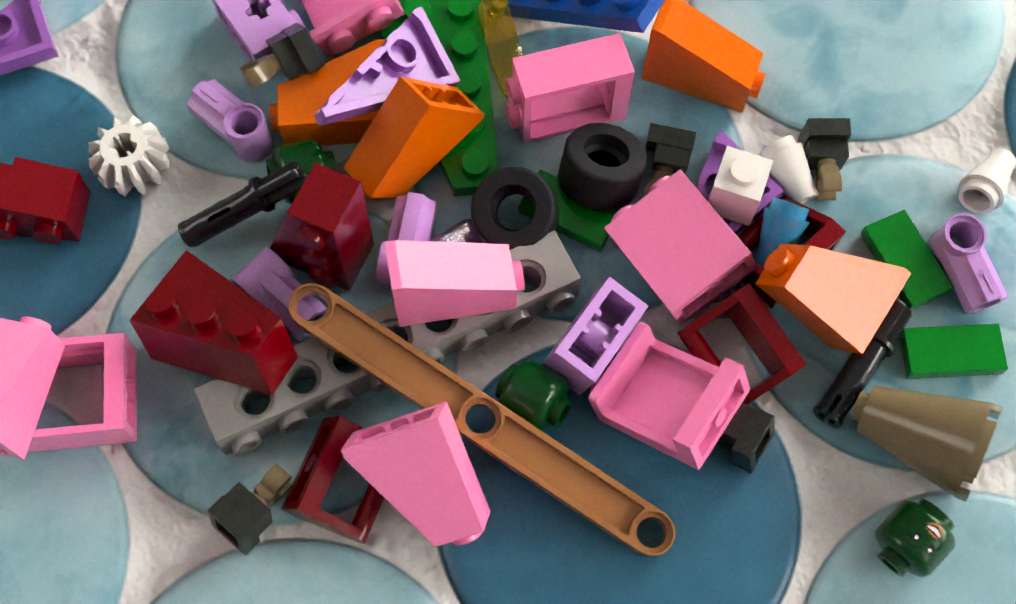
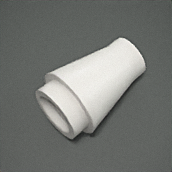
[760,135,819,204]
[958,148,1016,214]

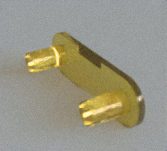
[477,0,523,99]

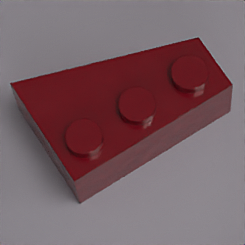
[0,157,91,244]
[270,163,374,291]
[129,250,298,395]

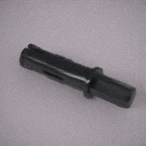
[178,162,307,247]
[813,300,912,428]

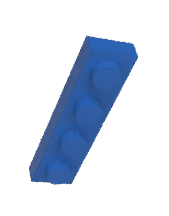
[496,0,665,33]

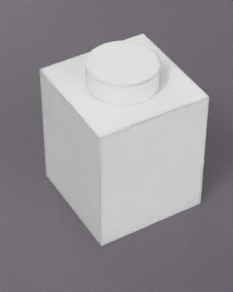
[708,146,773,226]

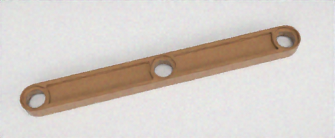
[289,283,675,556]

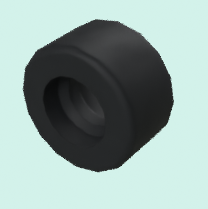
[557,123,647,211]
[471,167,559,250]

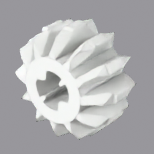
[88,115,170,197]

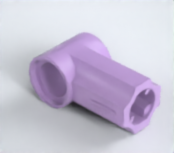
[186,79,274,162]
[376,192,437,285]
[927,213,1008,314]
[231,247,327,342]

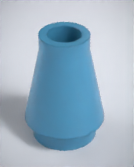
[754,197,810,265]

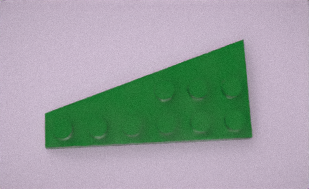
[379,0,499,196]

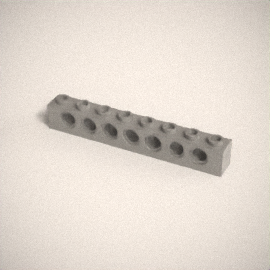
[194,230,581,455]

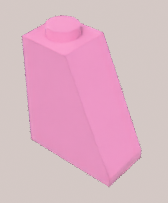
[385,240,525,327]
[0,316,65,460]
[341,401,491,547]

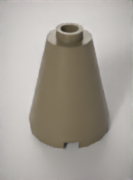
[850,386,1003,502]

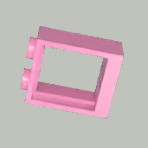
[505,33,635,144]
[27,333,137,453]

